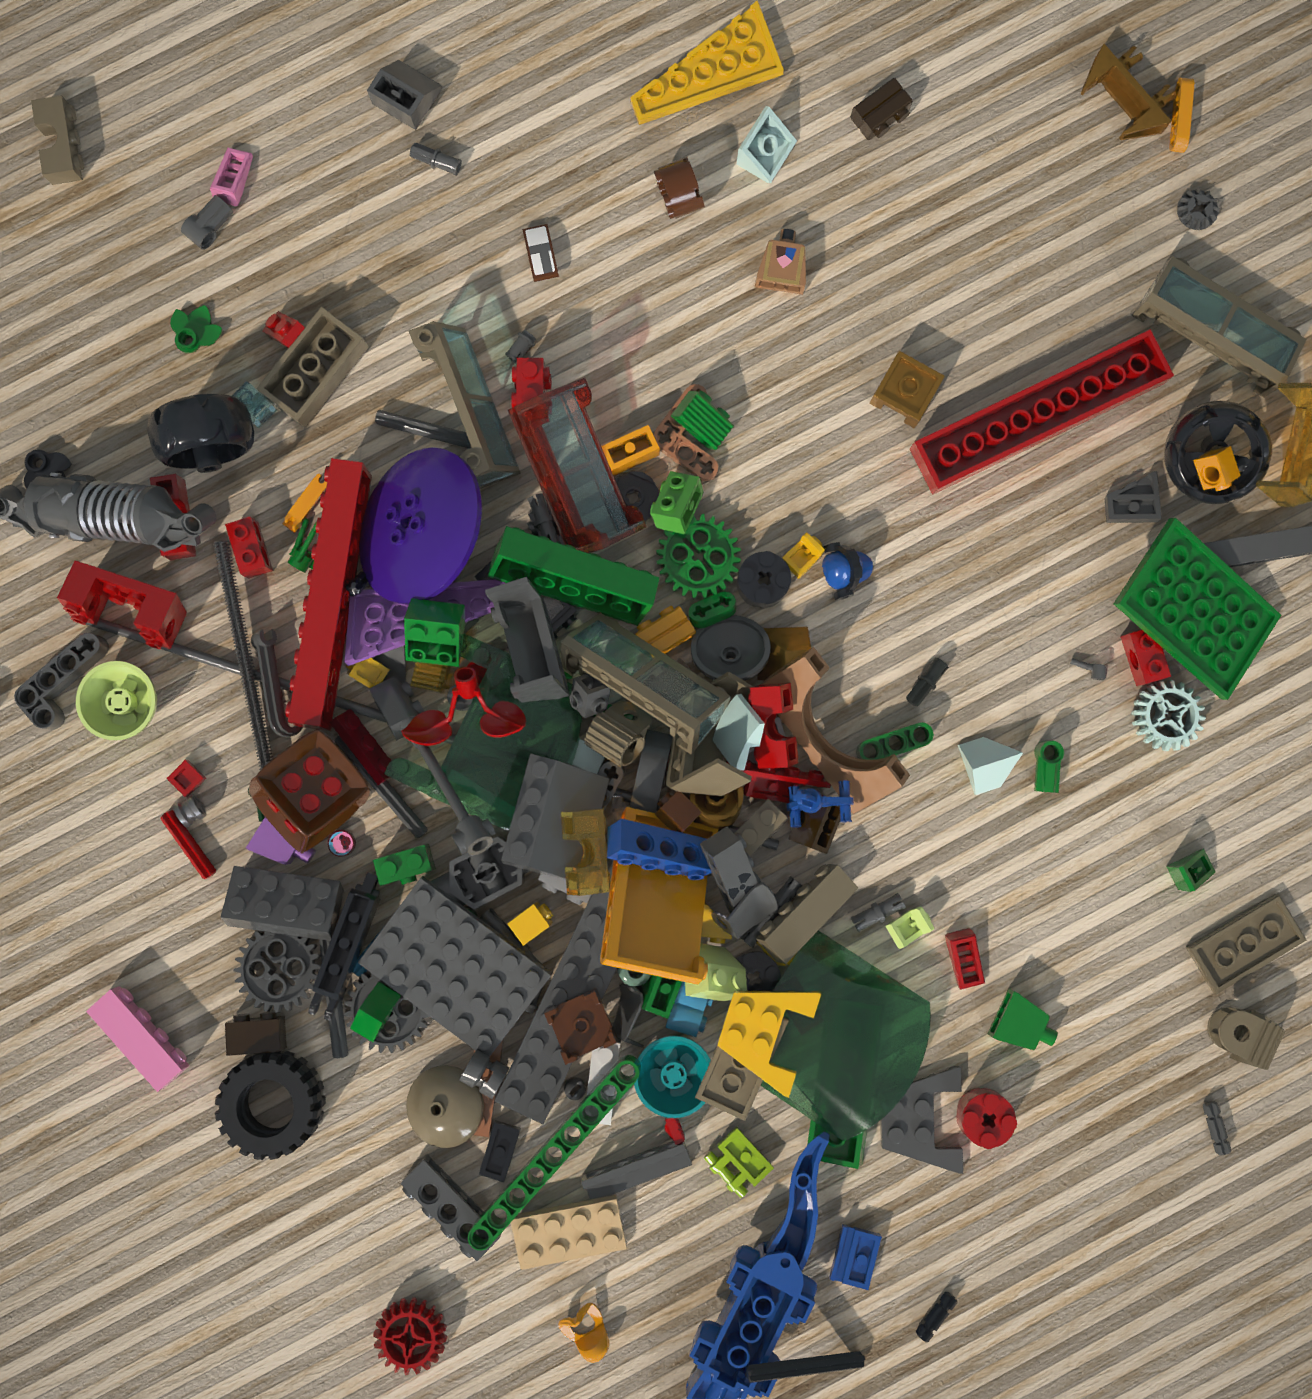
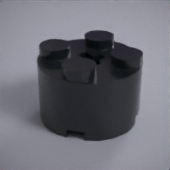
[737,551,791,608]

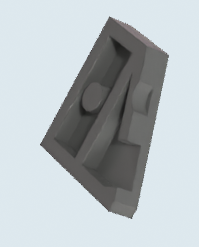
[1104,471,1162,523]

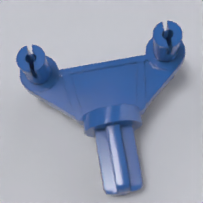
[786,780,854,827]

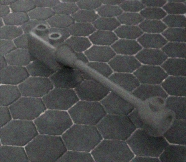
[369,678,495,855]

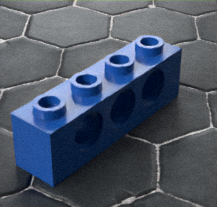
[607,819,711,880]

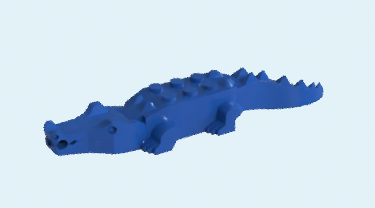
[686,1132,830,1399]

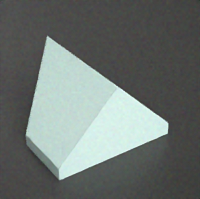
[958,737,1023,795]

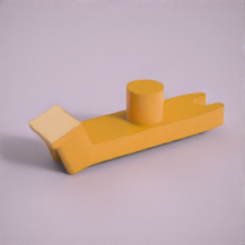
[282,473,327,533]

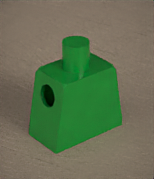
[987,988,1058,1050]

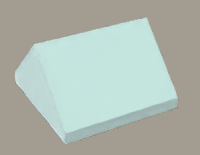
[737,106,797,183]

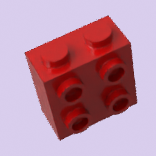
[511,358,552,423]

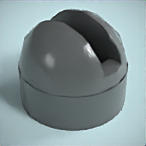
[564,1077,586,1100]

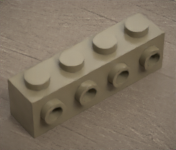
[756,864,858,964]

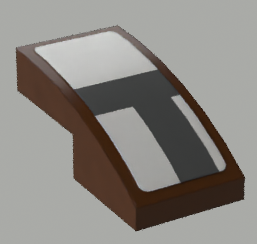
[522,224,559,282]

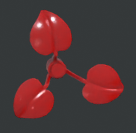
[401,651,526,746]

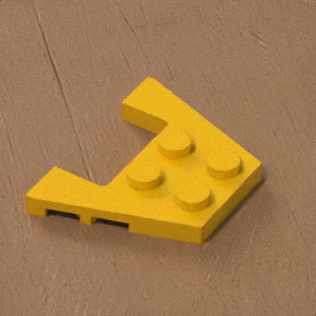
[717,991,821,1098]

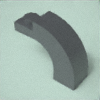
[630,729,672,813]

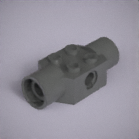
[430,836,530,909]

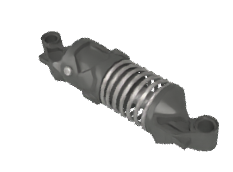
[0,473,216,552]

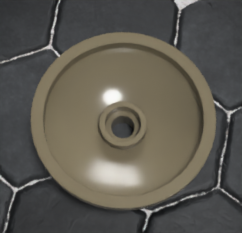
[406,1065,484,1148]

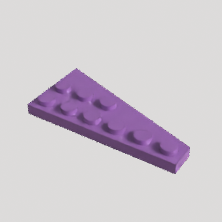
[344,579,505,666]

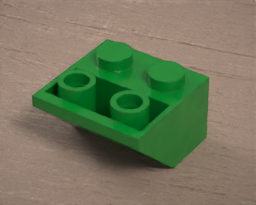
[404,598,465,667]

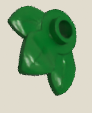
[170,305,222,353]

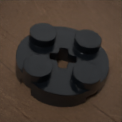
[607,471,659,524]
[736,951,781,992]

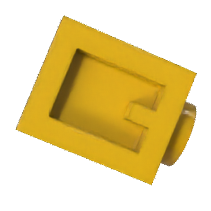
[346,658,390,688]

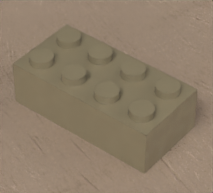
[256,307,369,428]

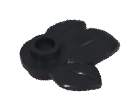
[24,450,72,489]

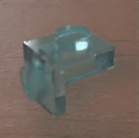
[232,381,277,428]

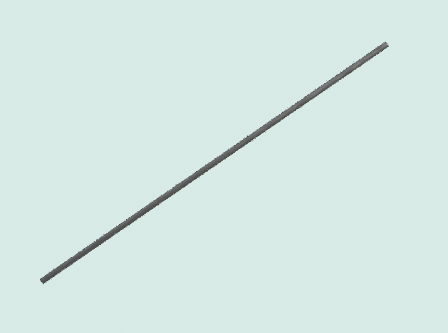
[86,618,779,850]

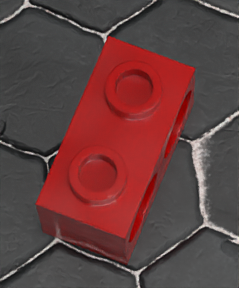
[225,516,273,579]

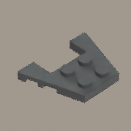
[880,1066,963,1174]

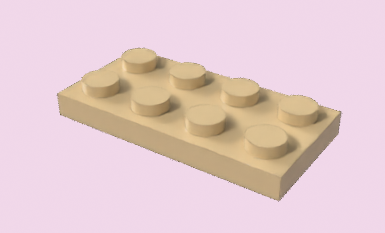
[511,1195,627,1270]

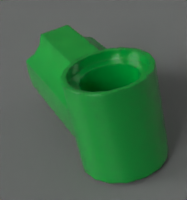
[1034,740,1064,793]

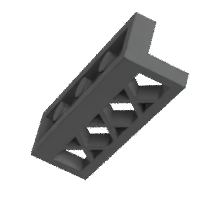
[581,1141,692,1199]

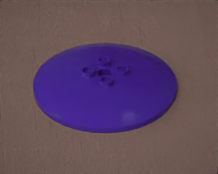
[359,447,482,605]

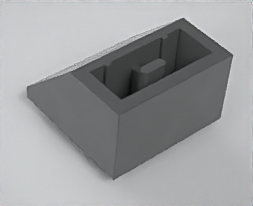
[367,60,443,130]

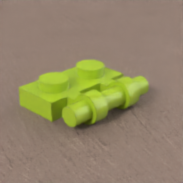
[704,1126,774,1198]

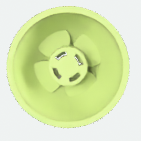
[76,661,157,740]

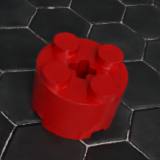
[956,1088,1017,1149]

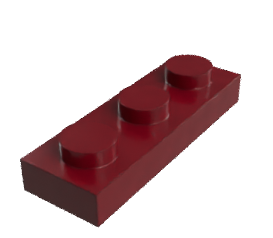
[329,709,399,785]

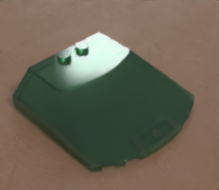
[761,930,931,1141]

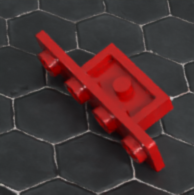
[726,759,831,803]

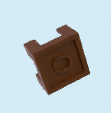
[544,988,617,1065]

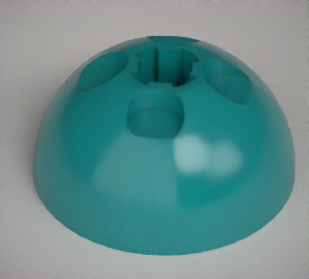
[634,1036,711,1118]

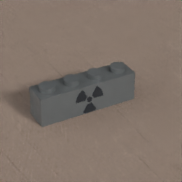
[700,827,771,929]

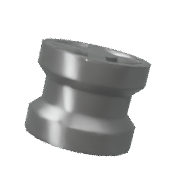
[173,794,207,827]

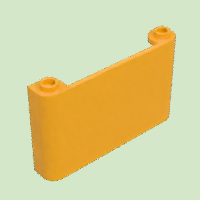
[600,807,718,985]

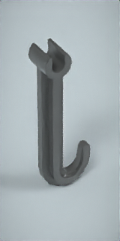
[251,629,303,737]

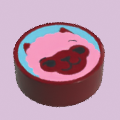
[328,830,356,857]

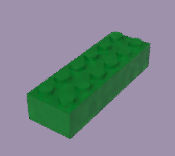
[487,526,660,626]

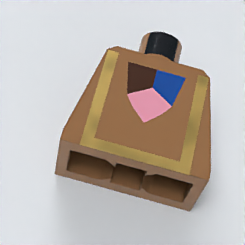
[755,229,806,295]

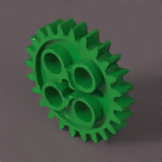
[656,514,741,599]

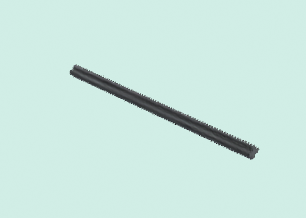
[213,541,273,770]

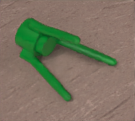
[287,518,316,573]

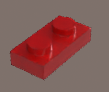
[262,311,305,348]

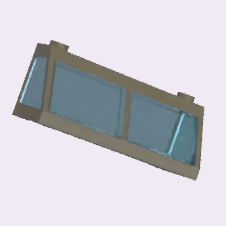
[1132,256,1307,398]
[409,321,521,489]
[561,612,730,755]

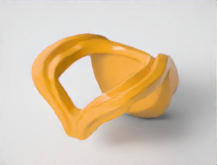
[558,1303,609,1363]

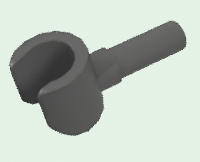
[1070,658,1107,681]

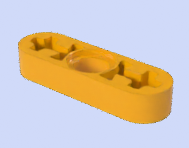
[1169,77,1195,153]

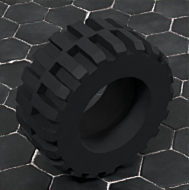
[215,1051,326,1160]

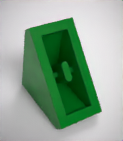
[1166,848,1215,892]
[350,981,402,1042]

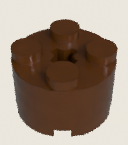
[654,157,705,219]

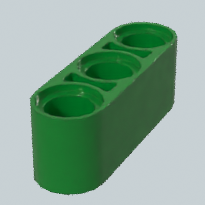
[856,722,934,760]

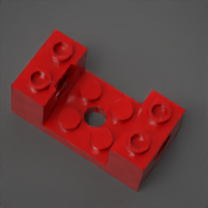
[57,560,187,650]

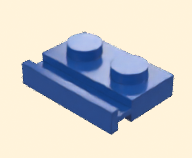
[829,1224,882,1290]

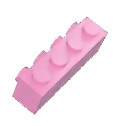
[86,986,190,1092]

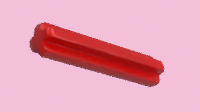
[160,810,216,879]

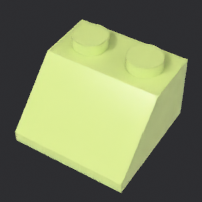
[685,943,747,1001]

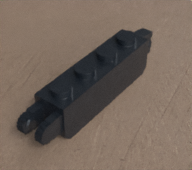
[308,872,381,1021]

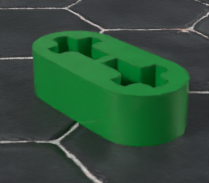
[688,592,737,629]

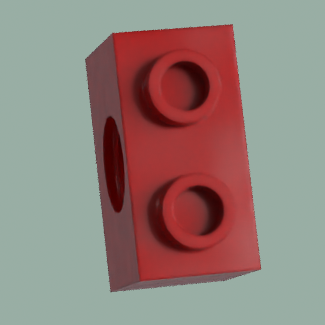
[1121,630,1171,686]

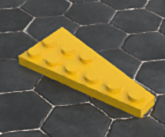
[630,0,784,125]

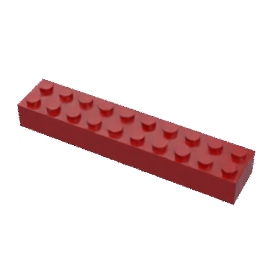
[910,329,1174,495]
[285,458,372,731]

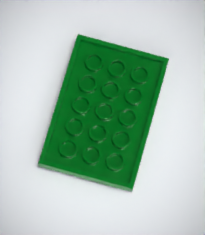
[1113,518,1282,700]

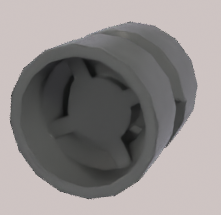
[459,1049,510,1099]

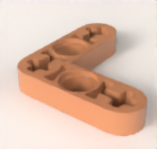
[653,384,718,482]

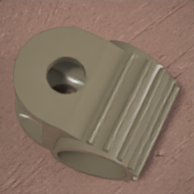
[584,701,652,767]
[1207,1007,1285,1070]

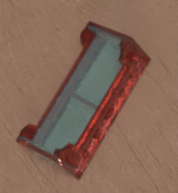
[508,378,647,554]

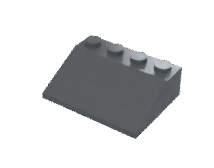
[501,754,609,884]

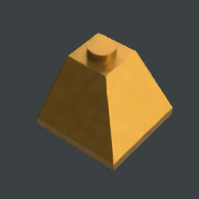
[757,627,811,681]

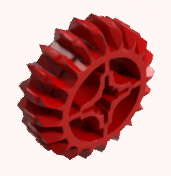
[373,1297,448,1376]

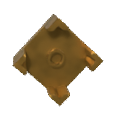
[869,351,945,428]

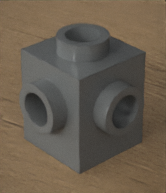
[570,673,610,718]

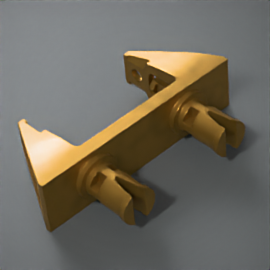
[1081,43,1176,140]

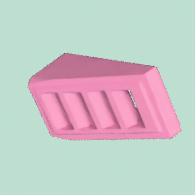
[210,148,253,206]

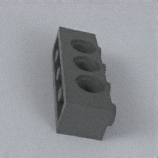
[400,1154,502,1261]

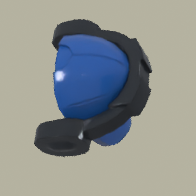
[822,542,873,601]

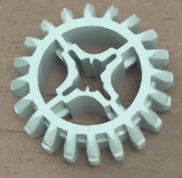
[1131,680,1206,751]

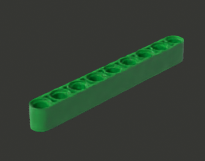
[468,1055,641,1251]

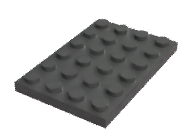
[358,876,552,1056]

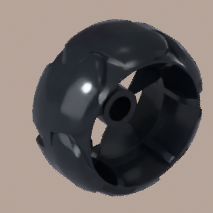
[147,394,254,473]
[1164,401,1272,504]

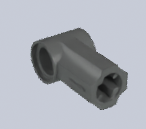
[181,195,233,250]

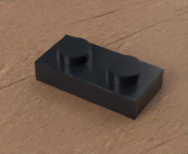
[479,1120,521,1182]

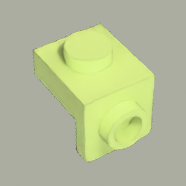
[886,906,934,949]

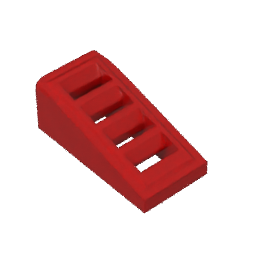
[945,928,985,990]

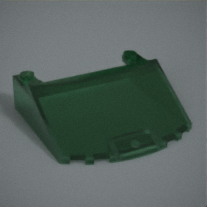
[384,634,583,831]

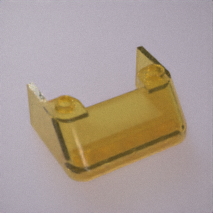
[1256,383,1312,507]

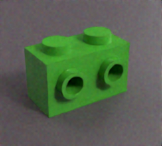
[650,471,704,534]

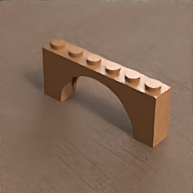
[760,647,910,814]

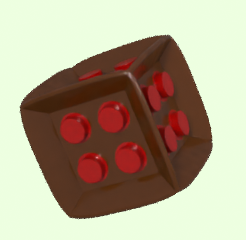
[249,729,370,854]

